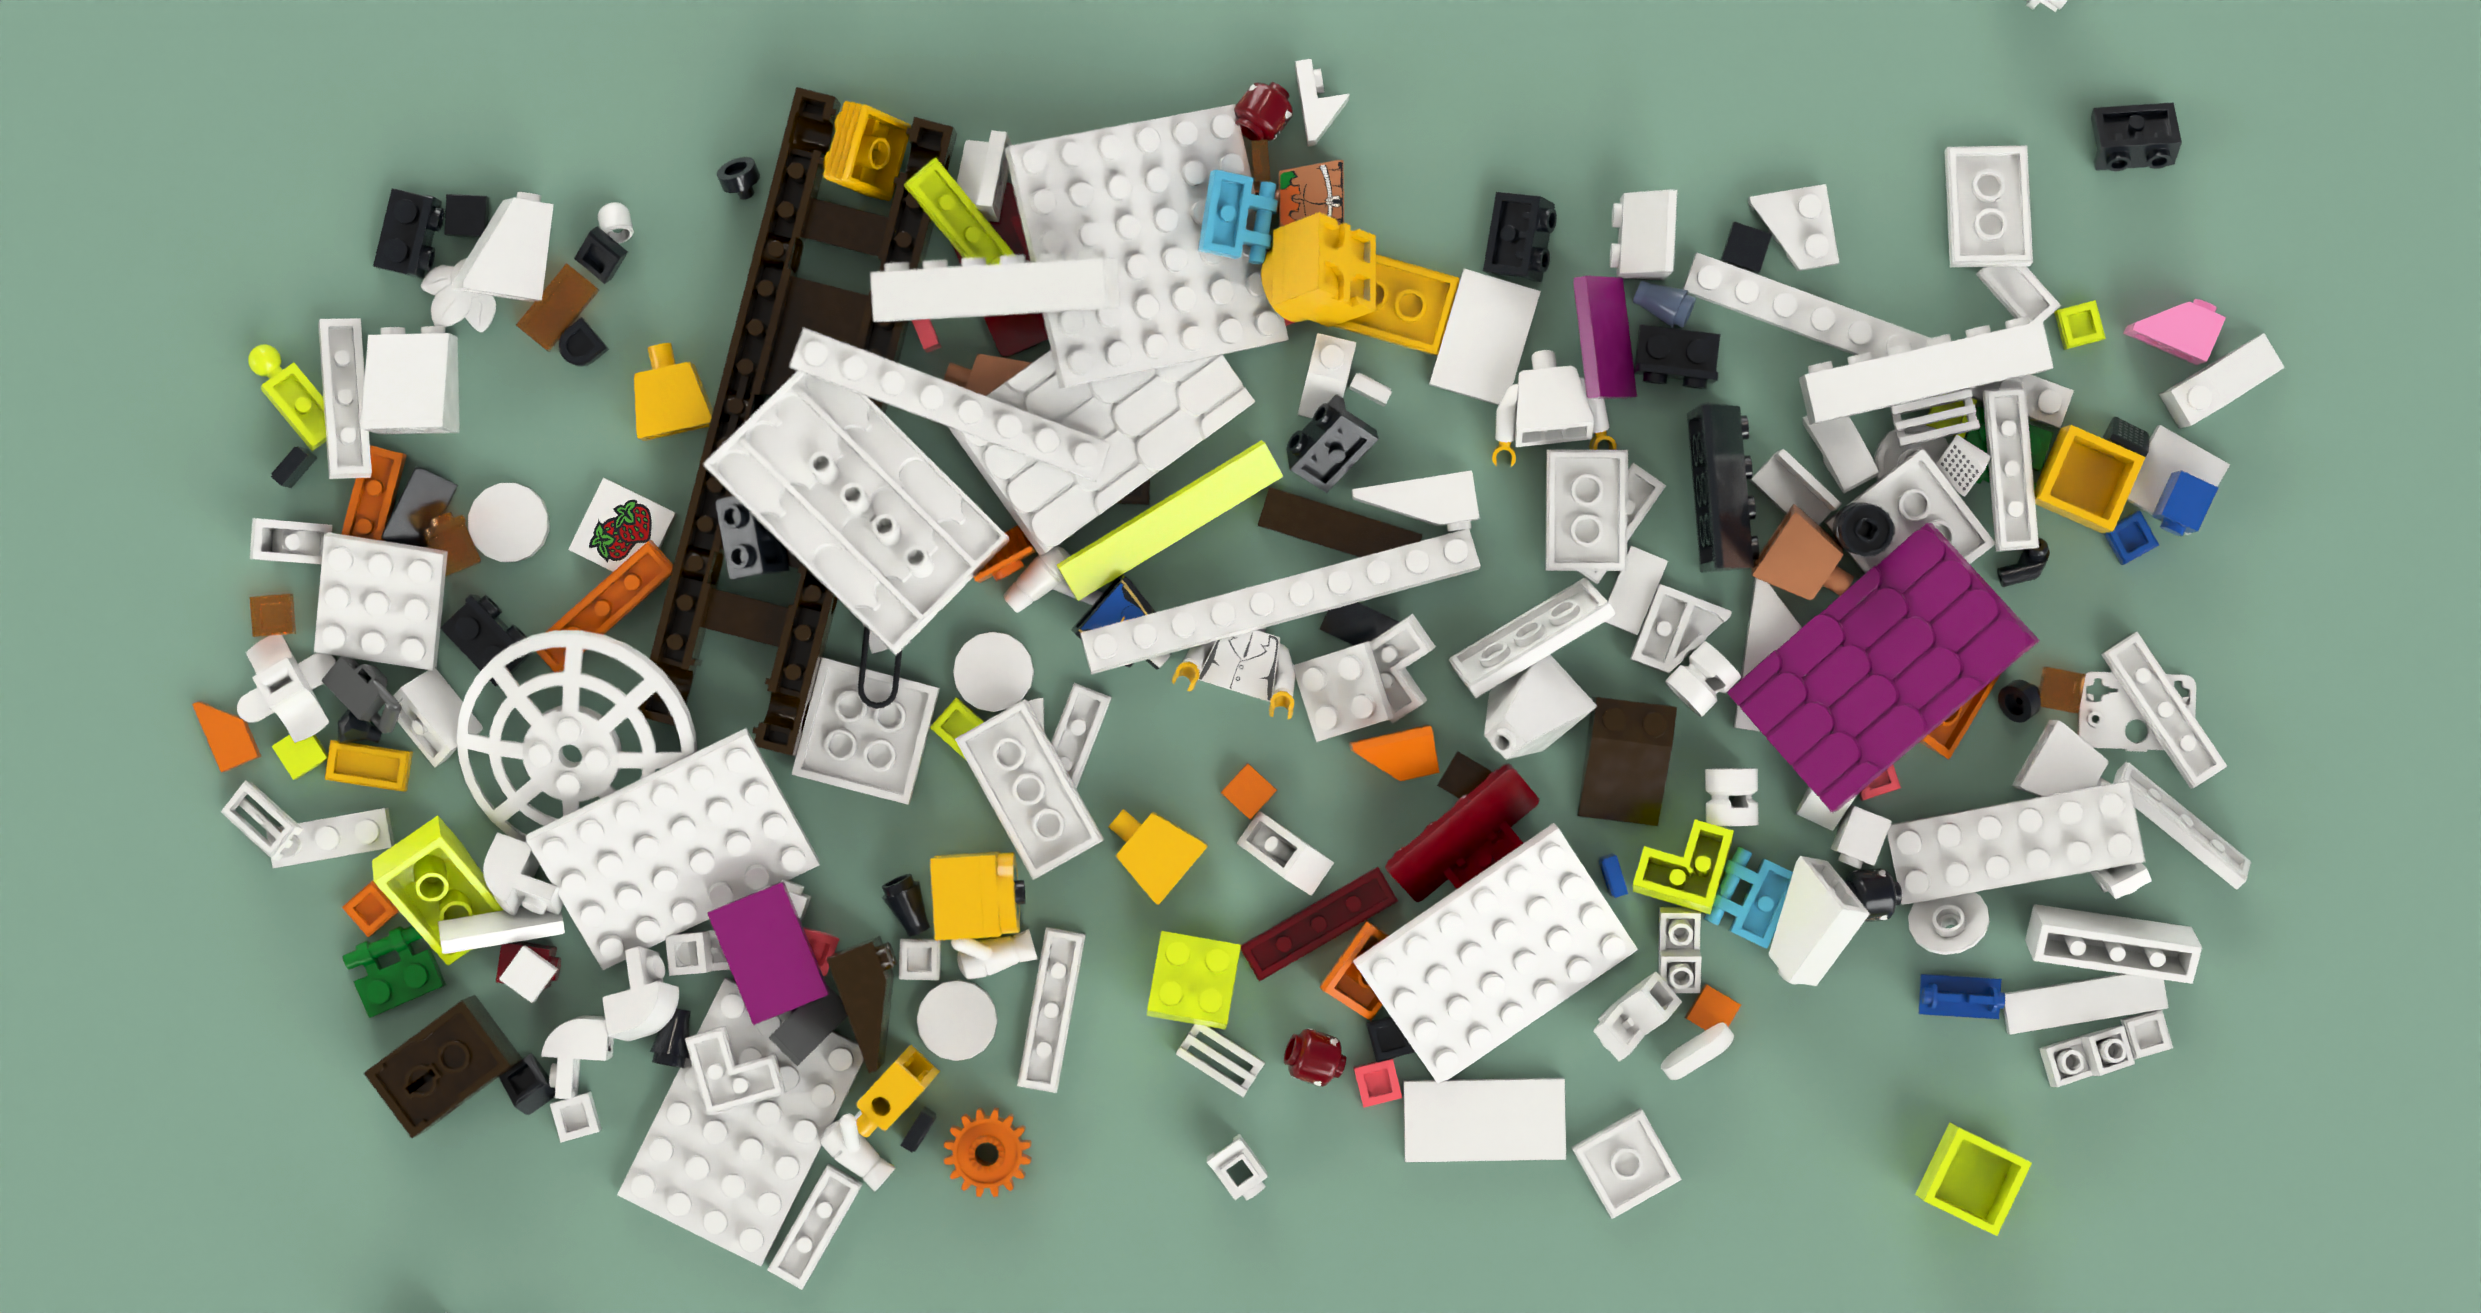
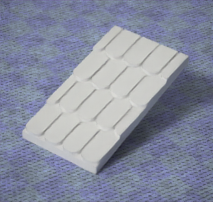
[947,350,1255,556]
[703,371,1010,655]

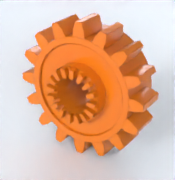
[944,1108,1032,1197]

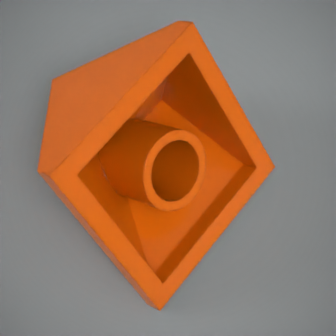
[1349,725,1440,781]

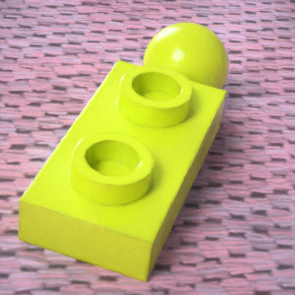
[248,344,326,451]

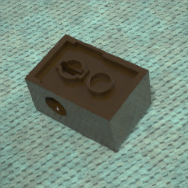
[364,995,523,1139]

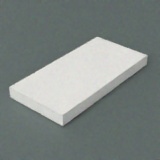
[1449,578,1616,698]
[955,699,1104,880]
[1403,1078,1566,1162]

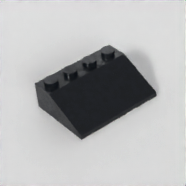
[1687,404,1759,573]

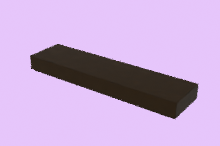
[1257,487,1423,558]

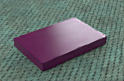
[1573,276,1637,399]
[707,881,830,1025]

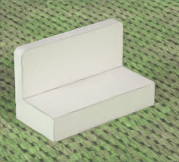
[957,130,1012,222]
[1749,449,1842,525]
[384,668,483,768]

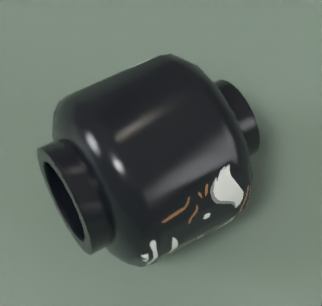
[1844,869,1902,922]

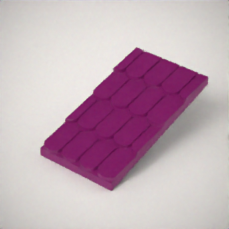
[1727,523,2040,812]

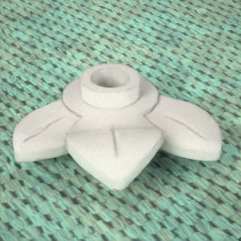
[421,258,496,333]

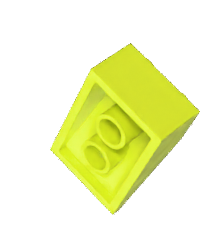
[372,815,503,966]

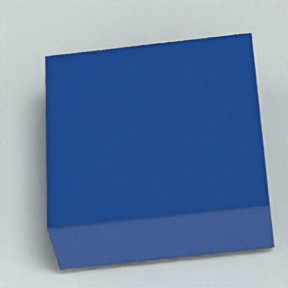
[2104,510,2159,565]
[1598,853,1628,898]

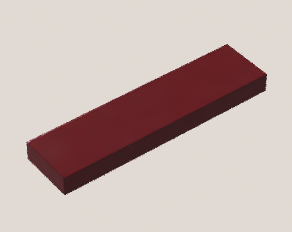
[1240,866,1398,982]

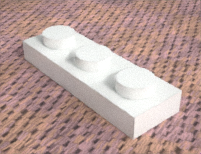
[266,808,395,868]

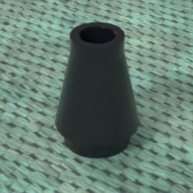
[882,874,930,937]
[650,1009,691,1068]

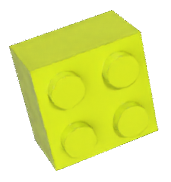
[1147,931,1241,1030]
[1915,1122,2032,1236]

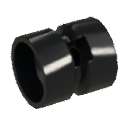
[1833,502,1894,557]

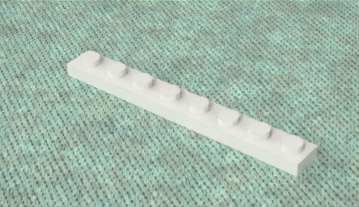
[789,328,1111,482]

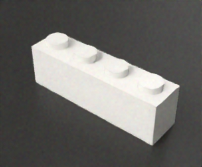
[2025,904,2202,984]

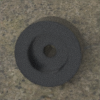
[717,157,760,200]
[1998,679,2041,723]

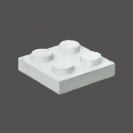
[1293,641,1394,742]

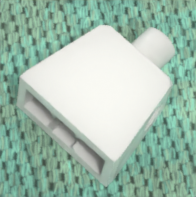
[2012,720,2111,797]

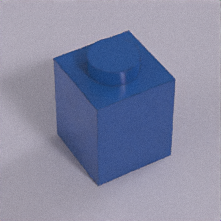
[2152,470,2219,536]

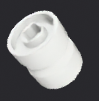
[1665,641,1742,717]
[1705,768,1759,826]

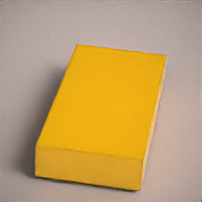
[325,740,413,792]

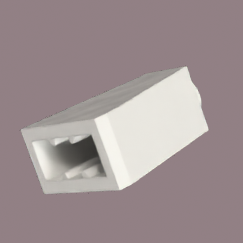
[452,192,554,302]
[1768,856,1870,986]

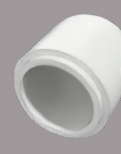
[598,202,634,244]

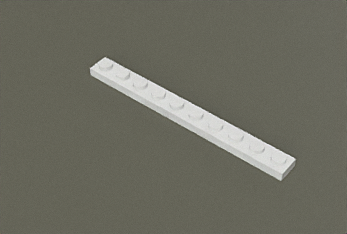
[1683,252,2074,429]
[1080,529,1480,674]

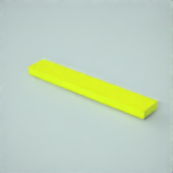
[1056,440,1283,601]

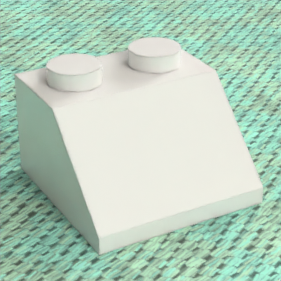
[1610,190,1677,281]

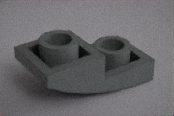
[769,985,848,1066]

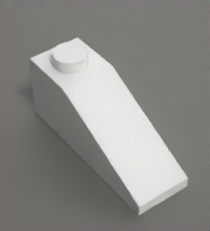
[2159,333,2285,429]
[1351,470,1480,532]

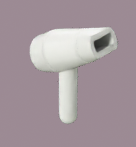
[1003,545,1103,613]
[951,929,1038,980]
[820,1114,896,1192]

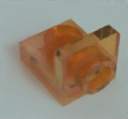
[424,512,481,577]

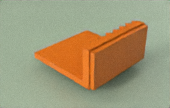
[974,525,1036,583]

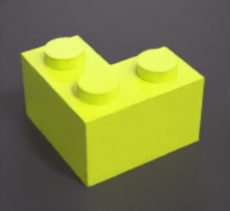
[1633,819,1734,915]

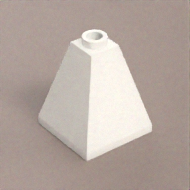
[1484,654,1597,760]

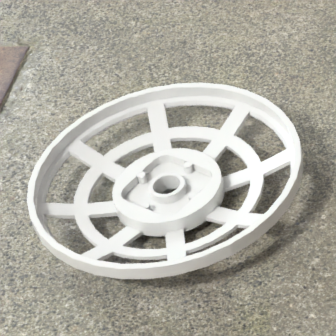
[457,630,698,842]

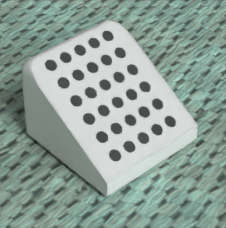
[1936,435,1991,497]

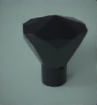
[338,709,382,743]

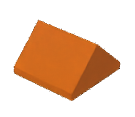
[1320,920,1389,1021]

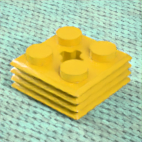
[823,100,911,201]

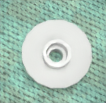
[1908,892,1989,955]

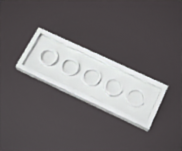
[1887,780,2145,905]

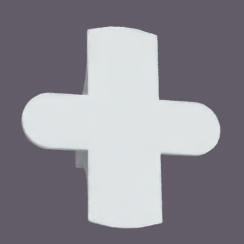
[237,632,337,743]

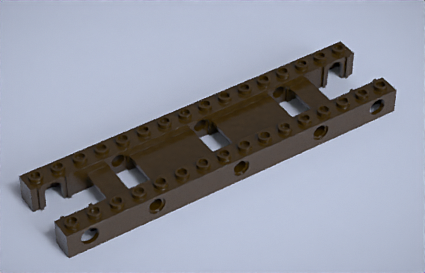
[638,87,957,756]

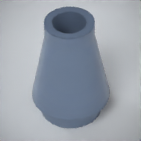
[1633,280,1696,328]

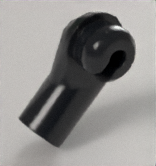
[1997,538,2050,587]

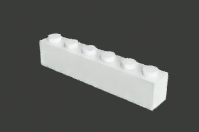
[870,250,1120,322]
[1799,316,2053,425]

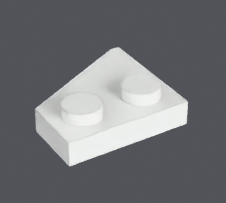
[1748,184,1839,271]
[1630,584,1732,673]

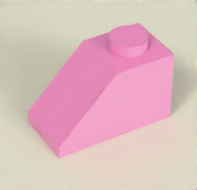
[2123,299,2226,365]

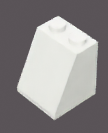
[361,326,460,435]

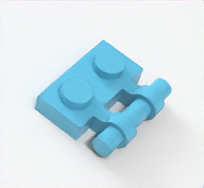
[1198,169,1278,265]
[1704,847,1793,949]

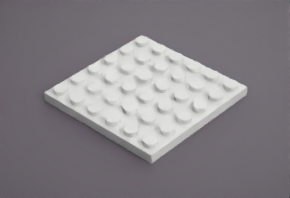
[1005,104,1289,389]

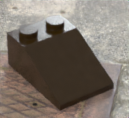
[1578,697,1677,826]
[826,936,897,1073]

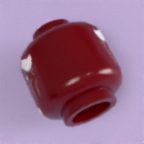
[1234,82,1293,143]
[1284,1029,1346,1087]

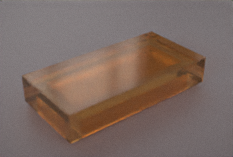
[516,263,599,351]

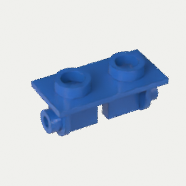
[1918,974,2005,1019]

